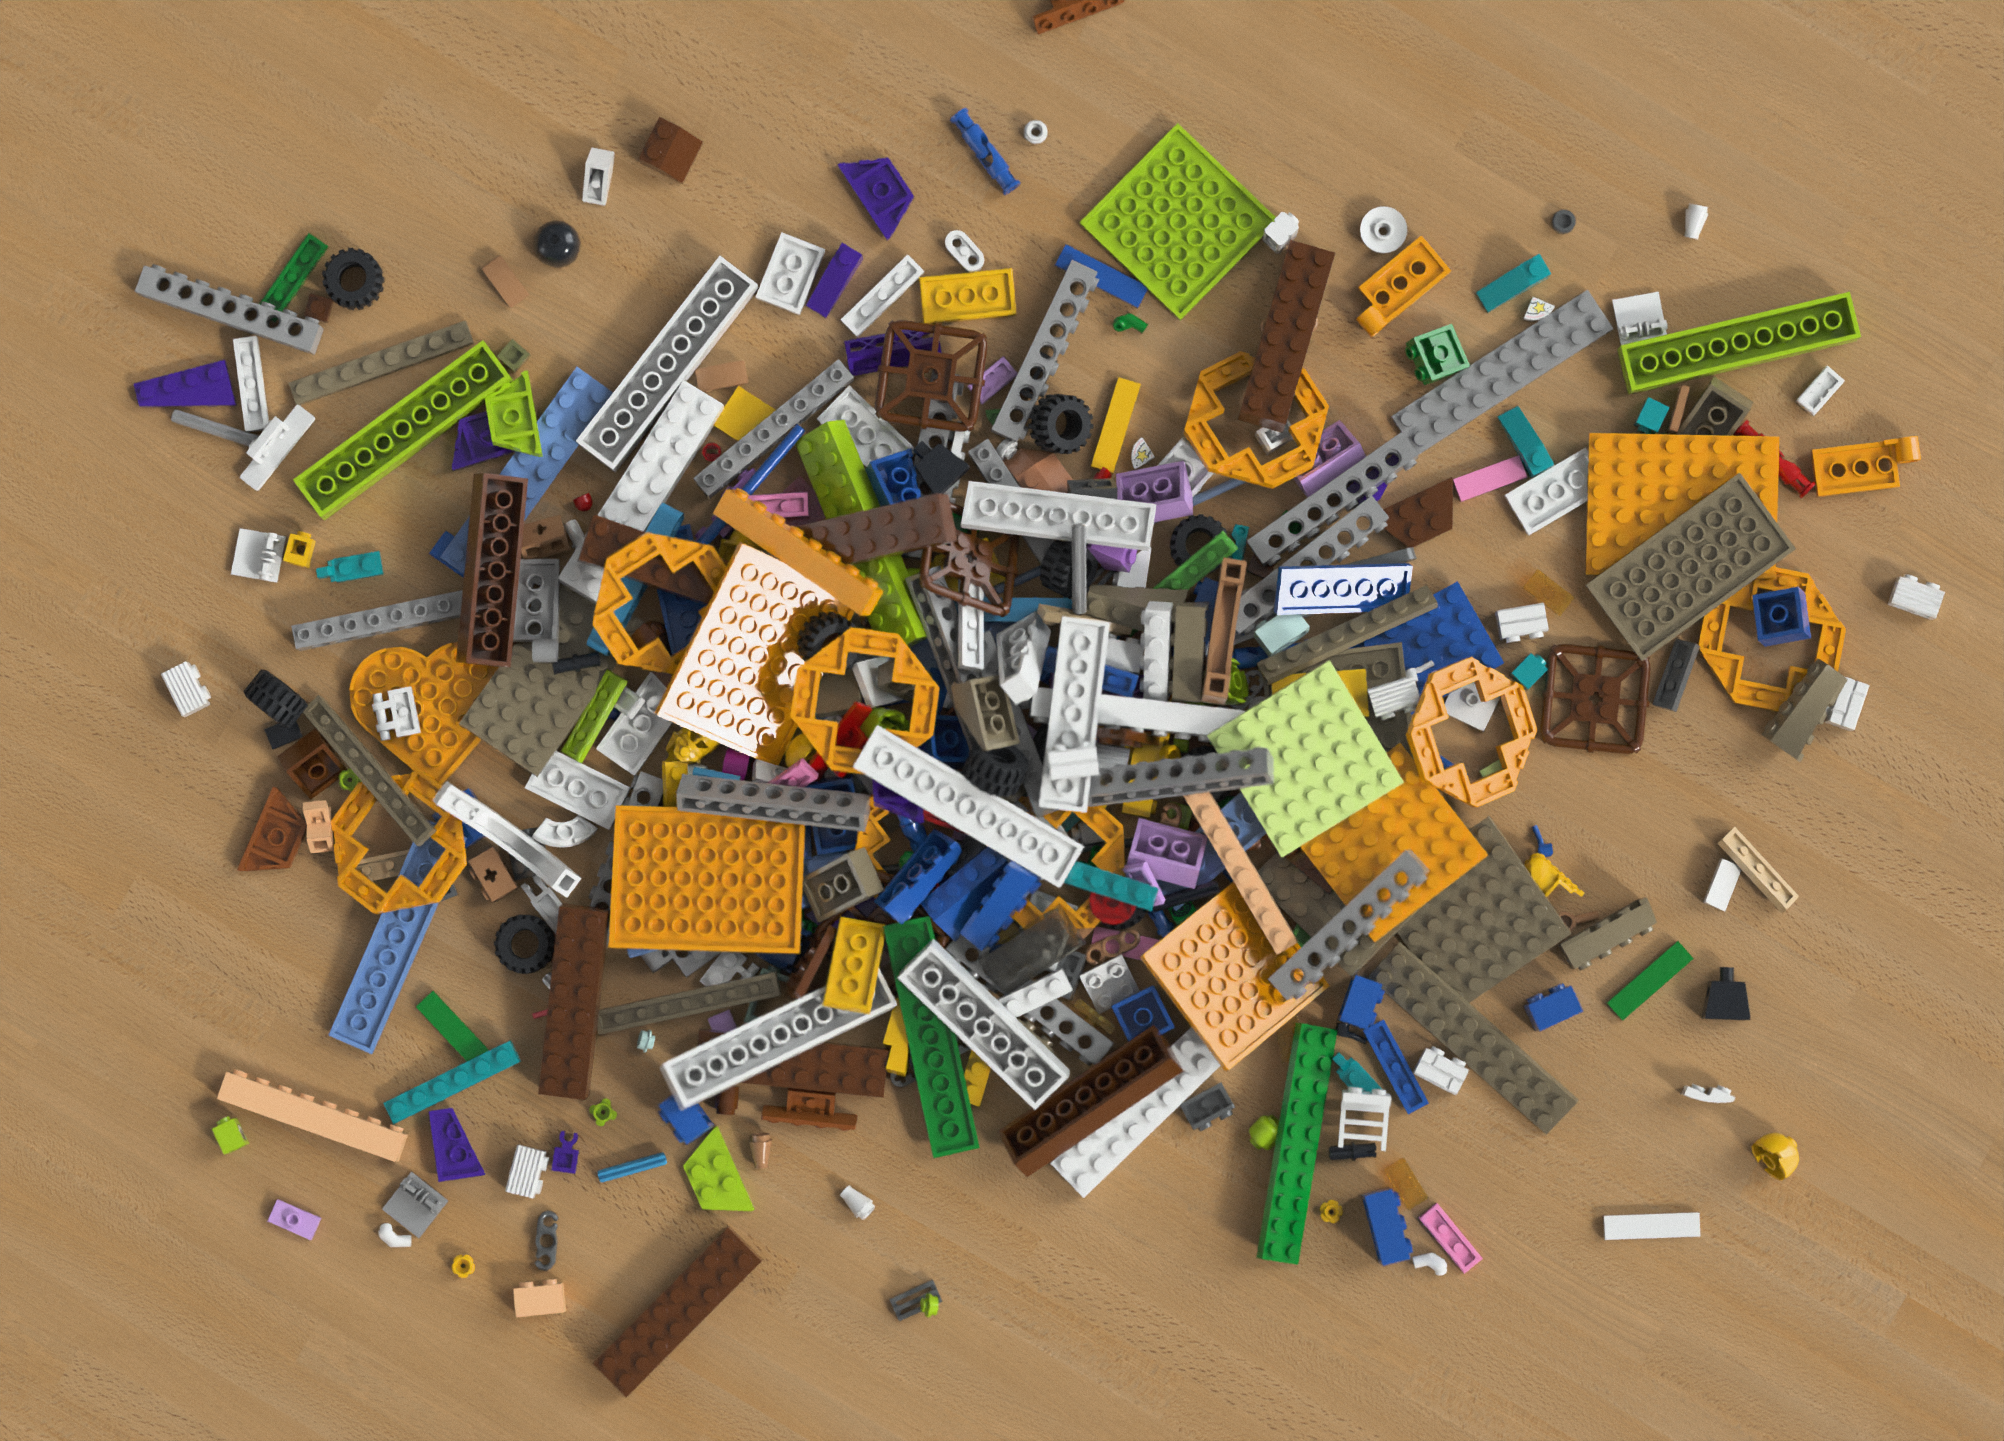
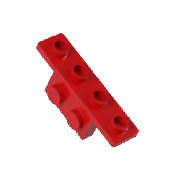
[808,701,873,781]

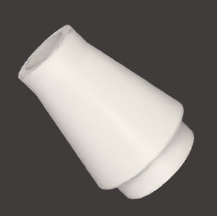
[1684,204,1708,239]
[840,1185,875,1220]

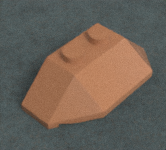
[1003,448,1072,493]

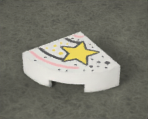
[1523,297,1555,321]
[1131,438,1155,470]

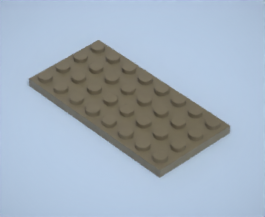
[1585,473,1796,661]
[459,583,645,778]

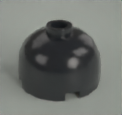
[533,220,581,268]

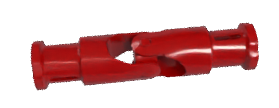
[1733,420,1816,499]

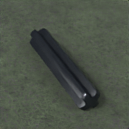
[1152,880,1220,912]

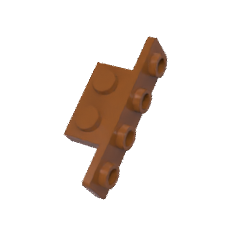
[1033,0,1125,34]
[761,1088,858,1131]

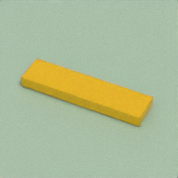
[1091,377,1141,474]

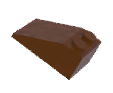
[630,620,674,688]

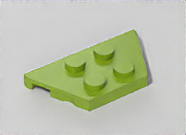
[485,370,543,457]
[683,1126,755,1211]

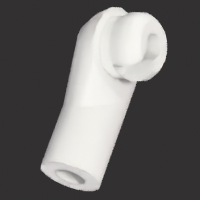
[378,1223,412,1247]
[1412,1253,1447,1276]

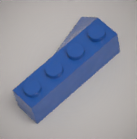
[865,448,921,555]
[874,829,963,924]
[921,846,1012,941]
[960,861,1041,951]

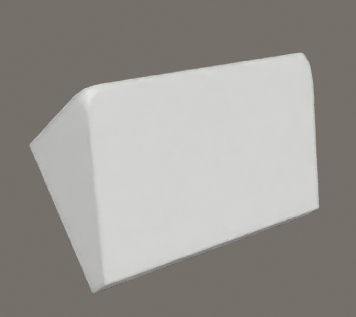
[1703,858,1741,911]

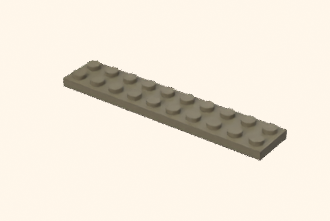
[1368,942,1579,1135]

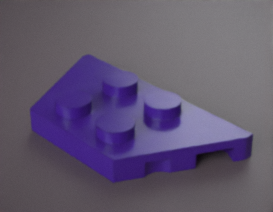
[838,157,914,241]
[452,411,516,472]
[872,747,924,823]

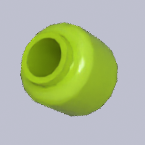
[1249,1115,1279,1150]

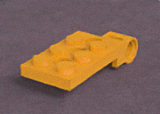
[1356,235,1451,337]
[1811,436,1921,497]

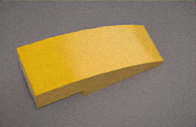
[883,998,910,1077]

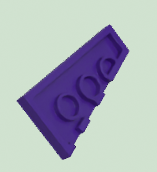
[134,360,237,407]

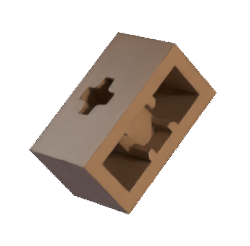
[521,514,571,559]
[468,847,519,902]

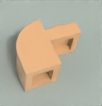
[303,800,334,853]

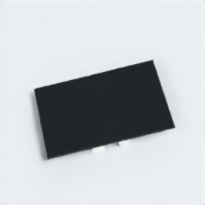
[264,721,303,750]

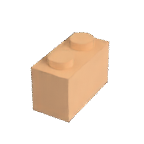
[513,1279,566,1317]

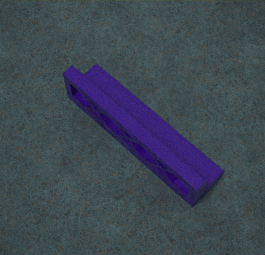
[844,330,942,376]

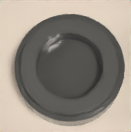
[1551,210,1576,234]

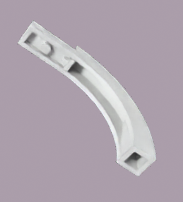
[432,781,581,897]

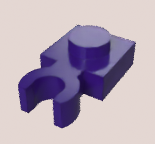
[552,1131,579,1174]

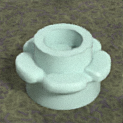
[637,1030,655,1053]

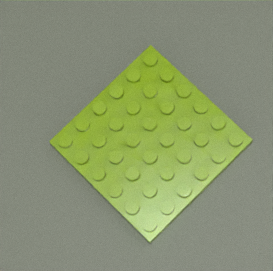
[1080,123,1276,321]

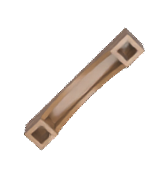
[1201,558,1247,705]

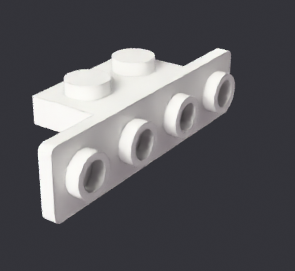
[240,405,315,491]

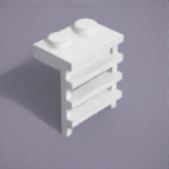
[1338,1087,1391,1151]

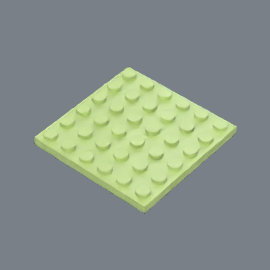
[1207,660,1404,857]

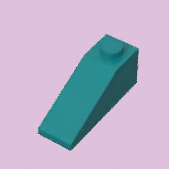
[1476,253,1551,313]
[1497,406,1554,479]

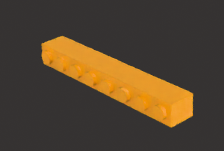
[713,488,884,615]

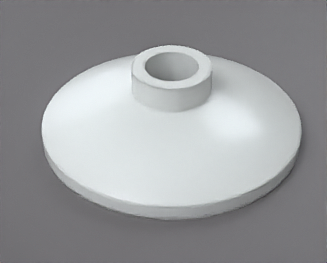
[1360,207,1407,253]

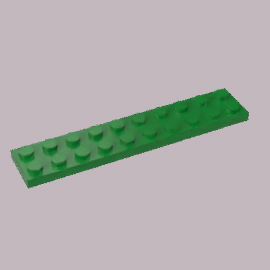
[883,915,980,1158]
[1256,1022,1337,1265]

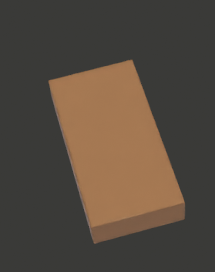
[1666,385,1690,435]

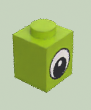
[212,1116,249,1155]

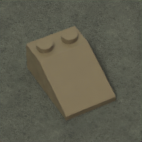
[1675,376,1753,436]
[951,675,1020,751]
[803,847,885,923]

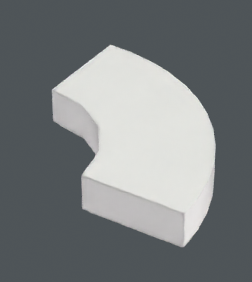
[532,815,598,847]

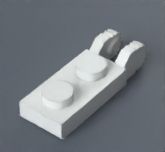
[521,875,563,934]

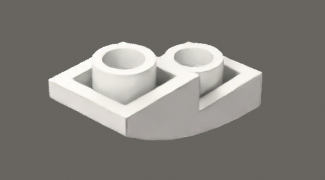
[1681,1084,1735,1103]

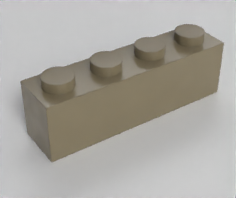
[1085,585,1188,633]
[1168,602,1209,702]
[1762,658,1848,762]
[1558,897,1657,971]

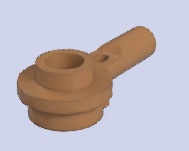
[1558,910,1599,932]

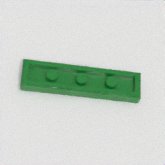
[259,233,329,323]
[1607,941,1694,1021]
[416,991,490,1061]

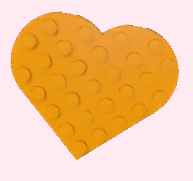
[349,642,499,786]

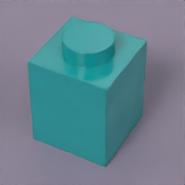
[1633,397,1670,434]
[1509,653,1548,691]

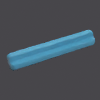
[597,1152,667,1183]

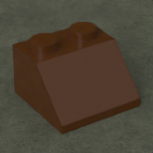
[638,117,703,184]
[277,729,347,800]

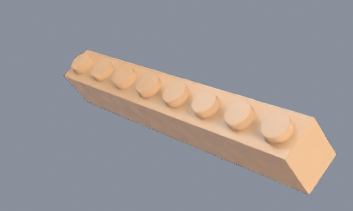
[1183,792,1298,954]
[217,1069,408,1162]

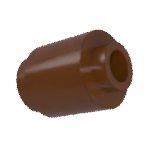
[714,1085,740,1115]

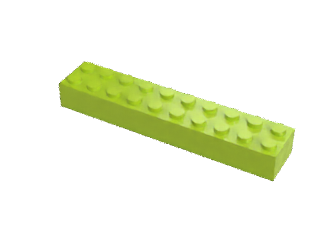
[1617,292,1861,395]
[293,340,513,520]
[795,420,927,648]

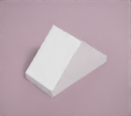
[1255,419,1293,455]

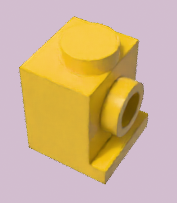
[283,531,316,569]

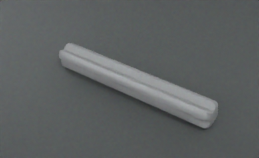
[171,409,259,446]
[1072,523,1087,615]

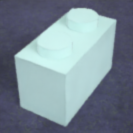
[1254,613,1310,657]

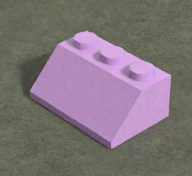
[1293,420,1366,498]
[1116,461,1193,522]
[1127,818,1208,889]

